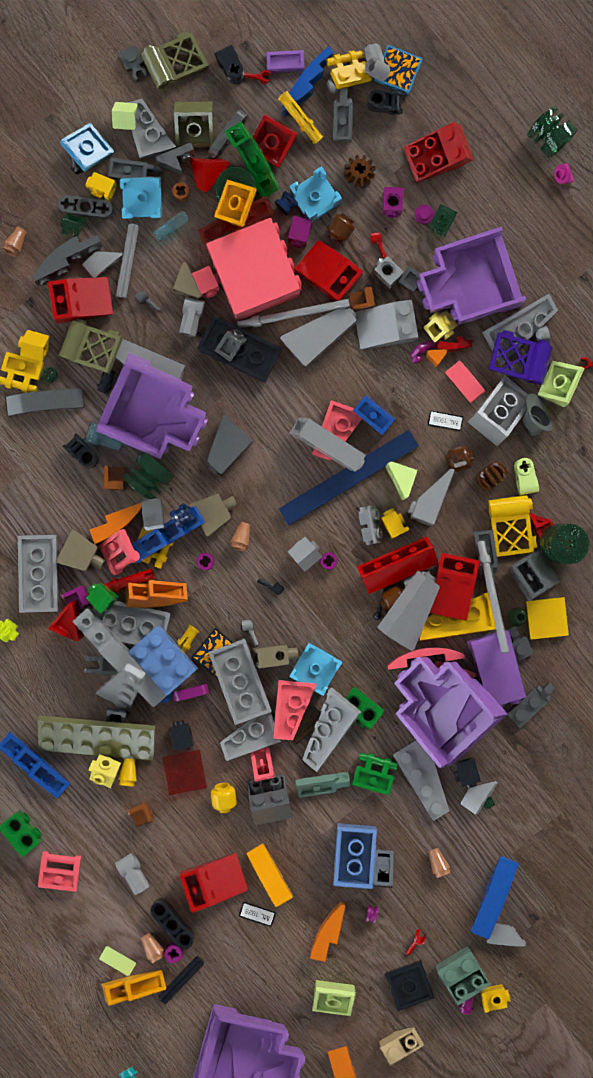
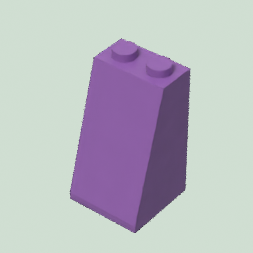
[467,630,526,708]

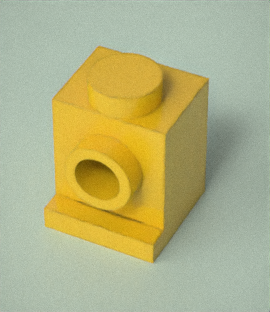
[85,172,117,202]
[381,508,410,539]
[480,984,510,1013]

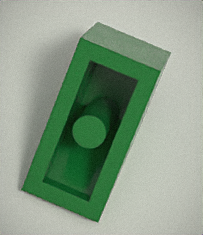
[87,582,119,614]

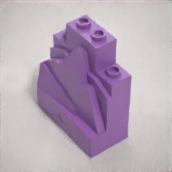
[416,226,526,325]
[96,353,207,459]
[394,657,507,768]
[193,1004,305,1078]

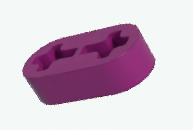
[172,683,210,702]

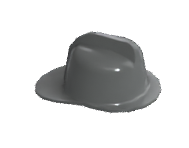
[522,393,553,437]

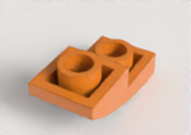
[328,1046,357,1078]

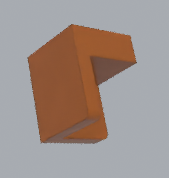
[349,287,375,312]
[104,466,126,490]
[127,800,155,827]

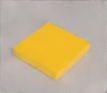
[525,597,569,639]

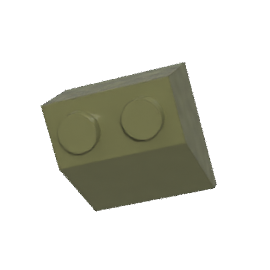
[174,101,214,148]

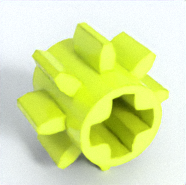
[0,619,19,643]

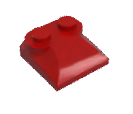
[253,114,298,168]

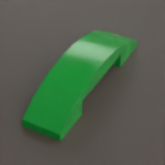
[224,121,279,199]

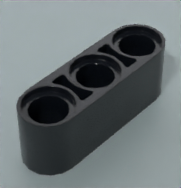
[150,898,195,949]

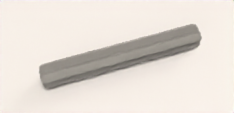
[116,224,139,299]

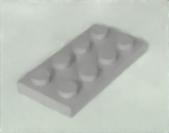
[18,535,59,613]
[92,601,171,645]
[208,639,272,725]

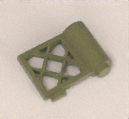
[141,31,209,90]
[58,319,123,374]

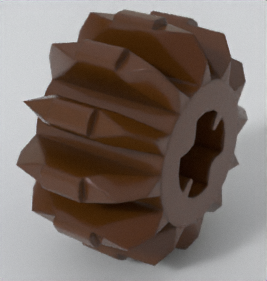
[344,154,376,188]
[475,460,509,491]

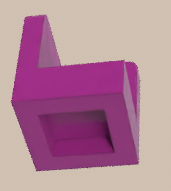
[61,585,91,609]

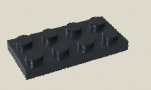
[197,315,282,383]

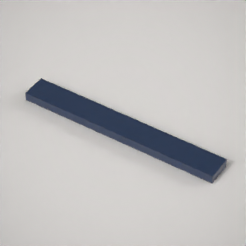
[279,430,419,525]

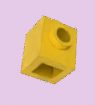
[18,330,49,362]

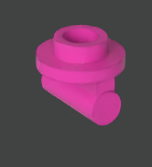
[554,163,574,184]

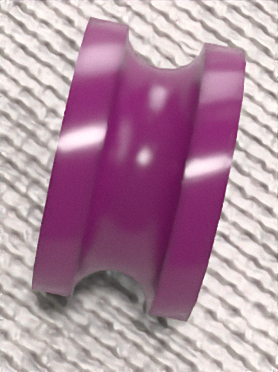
[320,552,337,570]
[197,553,214,570]
[365,905,378,924]

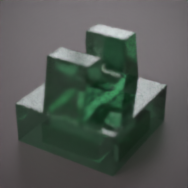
[60,214,85,238]

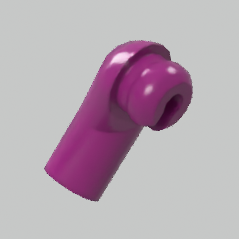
[410,340,435,364]

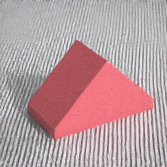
[251,747,275,782]

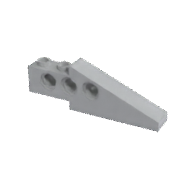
[73,608,166,708]

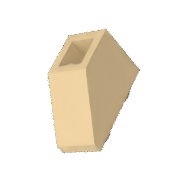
[379,1027,424,1065]

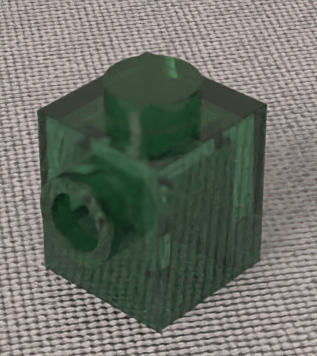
[429,204,458,237]

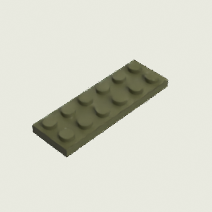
[38,715,155,761]

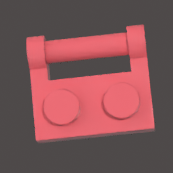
[99,529,140,575]
[38,851,82,892]

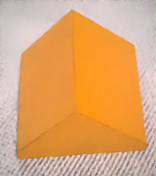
[214,180,257,227]

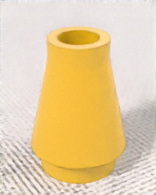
[118,758,137,787]

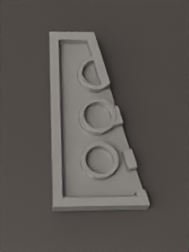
[482,294,558,365]
[95,664,145,712]
[302,688,361,772]
[393,740,449,821]

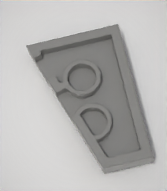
[128,99,176,160]
[220,712,281,761]

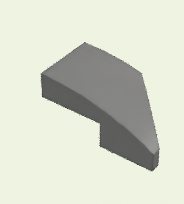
[82,251,123,278]
[460,781,498,815]
[487,923,526,946]

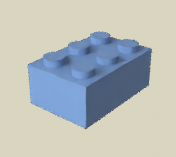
[128,625,198,696]
[333,823,377,889]

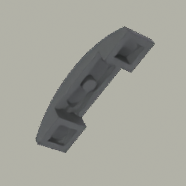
[6,388,84,416]

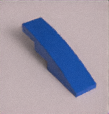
[282,46,333,117]
[132,506,205,563]
[0,731,70,798]
[471,855,518,939]

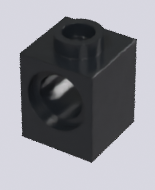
[169,720,194,751]

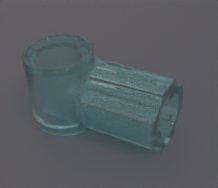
[84,422,124,451]

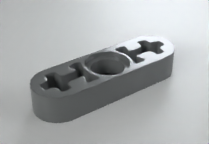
[208,110,248,159]
[58,195,113,220]

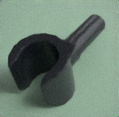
[257,578,285,595]

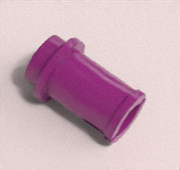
[458,995,475,1015]

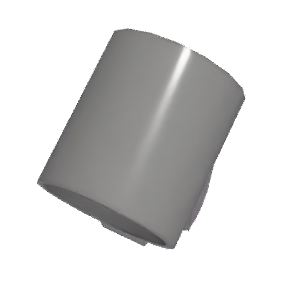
[365,43,390,82]
[179,297,205,337]
[115,852,150,895]

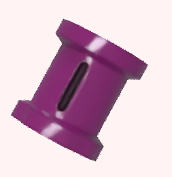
[165,941,184,963]

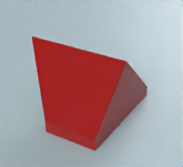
[189,158,230,193]
[48,600,84,641]

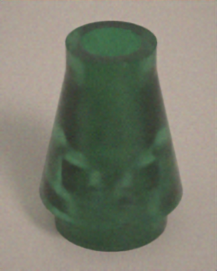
[508,607,527,627]

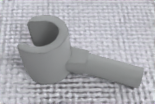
[242,620,258,646]

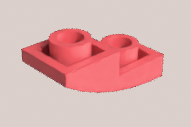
[445,360,486,404]

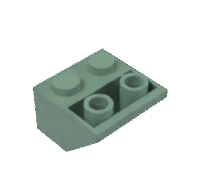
[435,946,491,1005]

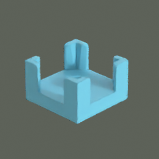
[289,166,342,222]
[120,177,162,219]
[289,642,342,696]

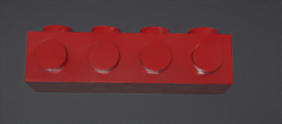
[357,536,439,594]

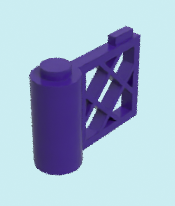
[488,330,553,385]

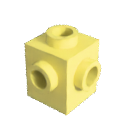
[423,310,458,342]
[88,754,121,788]

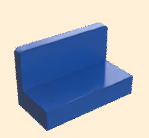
[353,395,396,435]

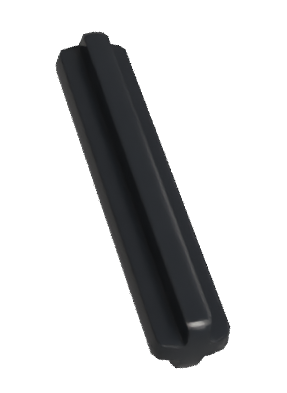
[158,956,204,1004]

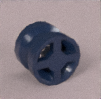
[274,191,298,215]
[170,503,194,528]

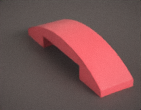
[387,647,465,670]

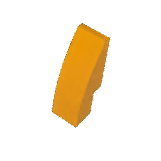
[247,843,293,907]
[102,970,166,1006]

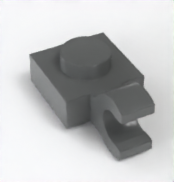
[398,266,424,295]
[507,626,534,662]

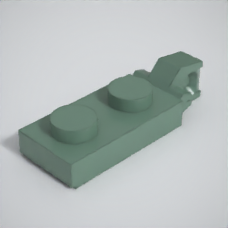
[296,772,350,798]

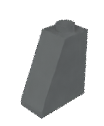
[207,414,253,475]

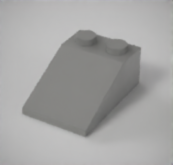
[355,299,418,350]
[468,376,528,446]
[408,469,454,527]

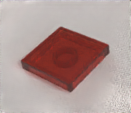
[162,749,207,795]

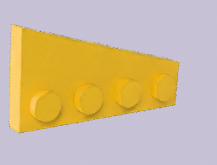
[419,592,496,641]

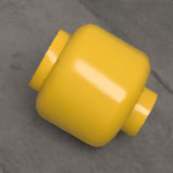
[210,783,237,813]

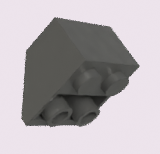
[508,549,561,602]
[246,773,293,825]

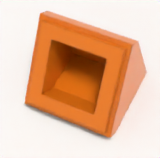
[426,349,447,368]

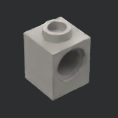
[373,256,404,289]

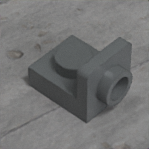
[215,329,247,362]

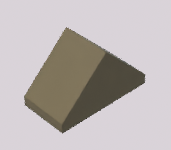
[173,262,203,300]

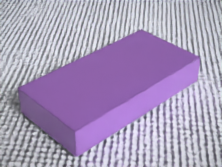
[266,50,305,73]

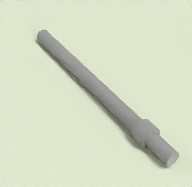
[237,299,350,328]
[477,541,509,654]

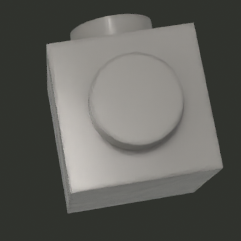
[288,537,322,572]

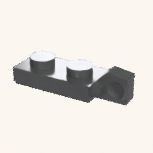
[333,88,353,142]
[473,529,498,583]
[507,682,555,728]

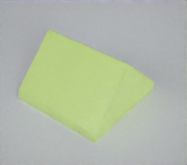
[538,361,584,407]
[386,462,418,501]
[312,980,355,1016]

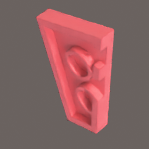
[312,400,362,461]
[273,680,317,740]

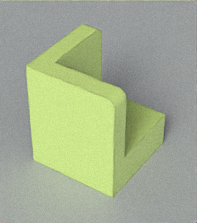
[112,102,138,130]

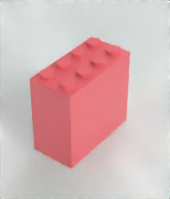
[206,218,302,322]

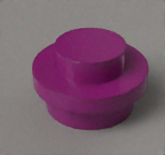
[415,205,434,224]

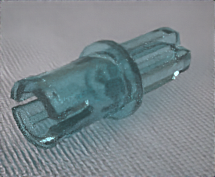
[153,211,189,242]

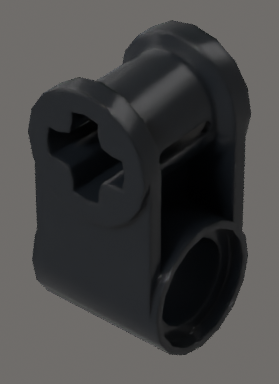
[214,45,244,85]
[367,89,404,115]
[62,433,98,469]

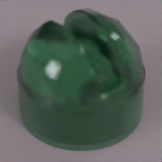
[42,367,58,383]

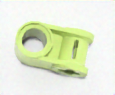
[514,458,539,496]

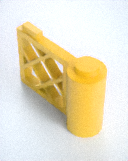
[488,495,537,557]

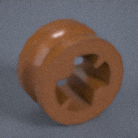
[172,182,190,202]

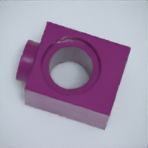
[382,187,404,218]
[288,216,312,248]

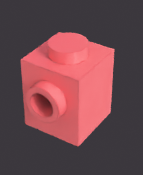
[192,266,221,298]

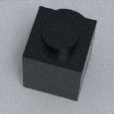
[453,757,481,789]

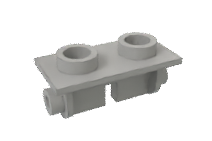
[358,505,383,545]

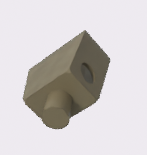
[189,494,238,537]
[56,529,106,572]
[252,645,299,668]

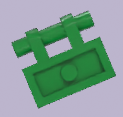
[352,753,398,795]

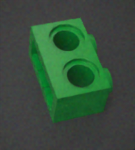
[344,686,384,729]
[0,810,43,858]

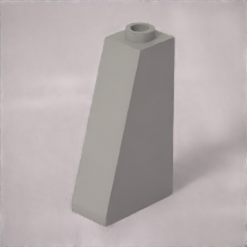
[280,307,357,368]
[116,339,187,380]
[289,417,366,472]
[378,571,440,651]

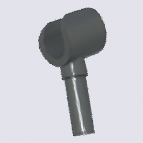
[136,291,160,312]

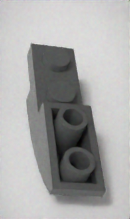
[33,235,102,285]

